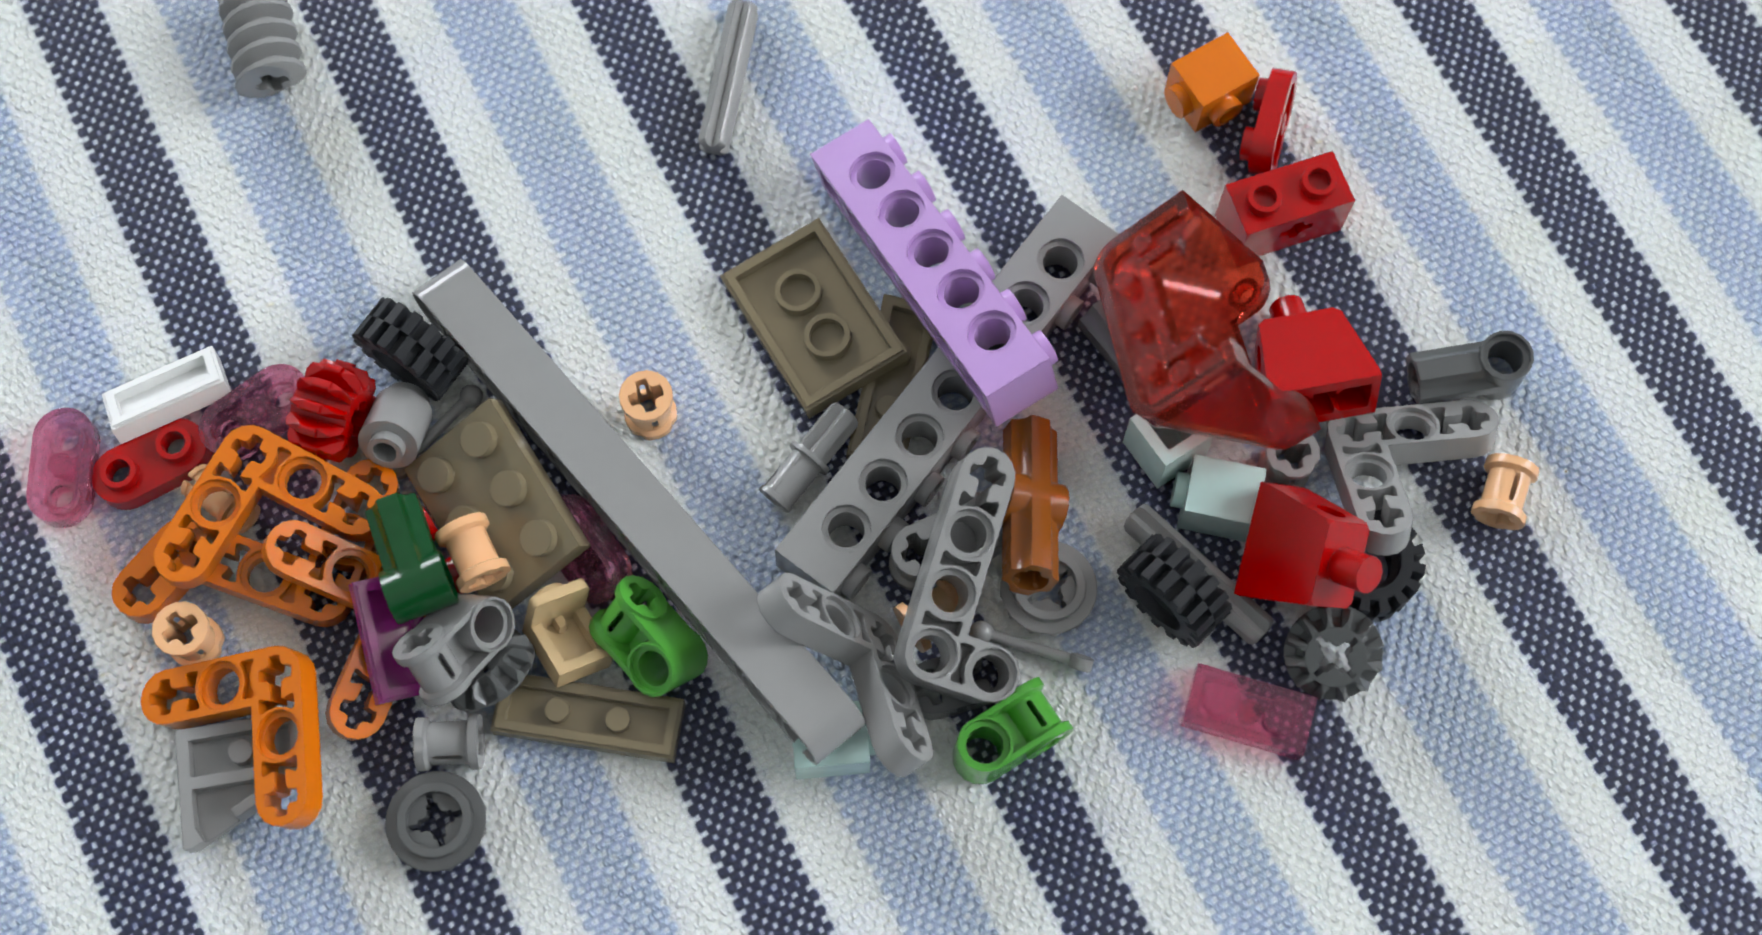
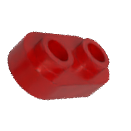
[1240,68,1297,174]
[91,418,213,510]

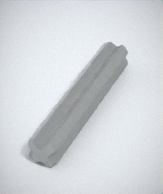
[698,0,758,156]
[1124,504,1274,645]

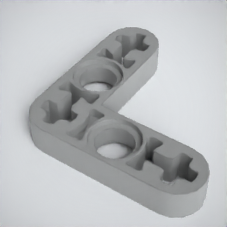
[1324,400,1499,556]
[757,573,933,778]

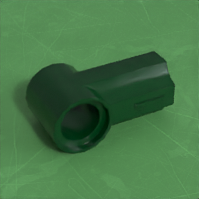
[365,493,459,625]

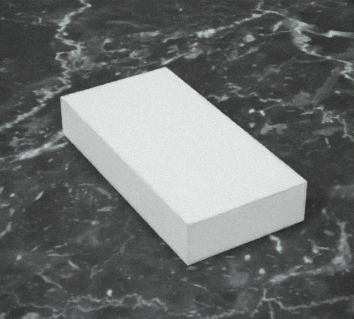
[102,346,232,444]

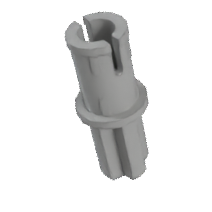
[759,403,858,513]

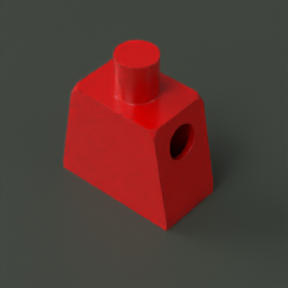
[1254,295,1382,432]
[1234,481,1382,609]

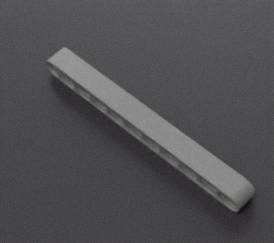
[412,259,866,765]

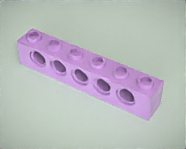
[810,119,1058,427]

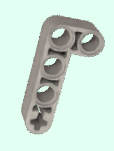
[894,447,1020,705]

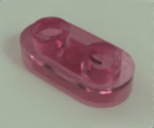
[198,364,304,461]
[26,407,101,528]
[561,494,632,604]

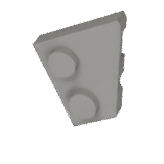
[175,718,298,853]

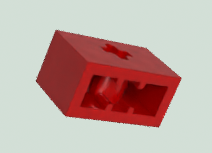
[1215,151,1355,264]

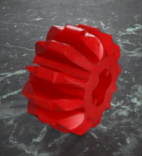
[285,358,376,463]

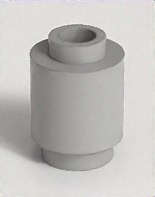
[358,382,432,468]

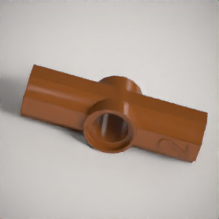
[1002,415,1070,596]

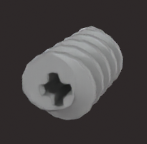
[217,0,307,98]

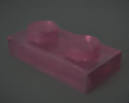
[1180,663,1318,761]

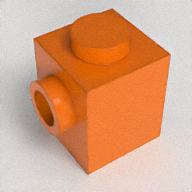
[1164,32,1260,133]

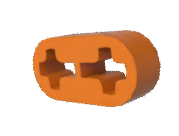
[111,521,197,624]

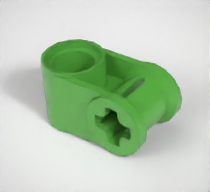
[589,575,708,697]
[953,677,1074,784]

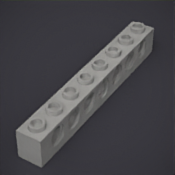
[775,195,1119,599]

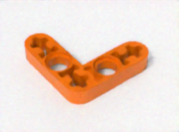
[153,425,381,589]
[178,459,400,627]
[262,520,428,741]
[141,646,323,830]

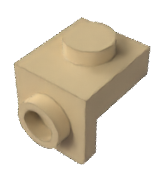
[522,578,613,688]

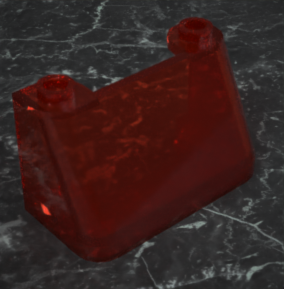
[1094,190,1321,450]

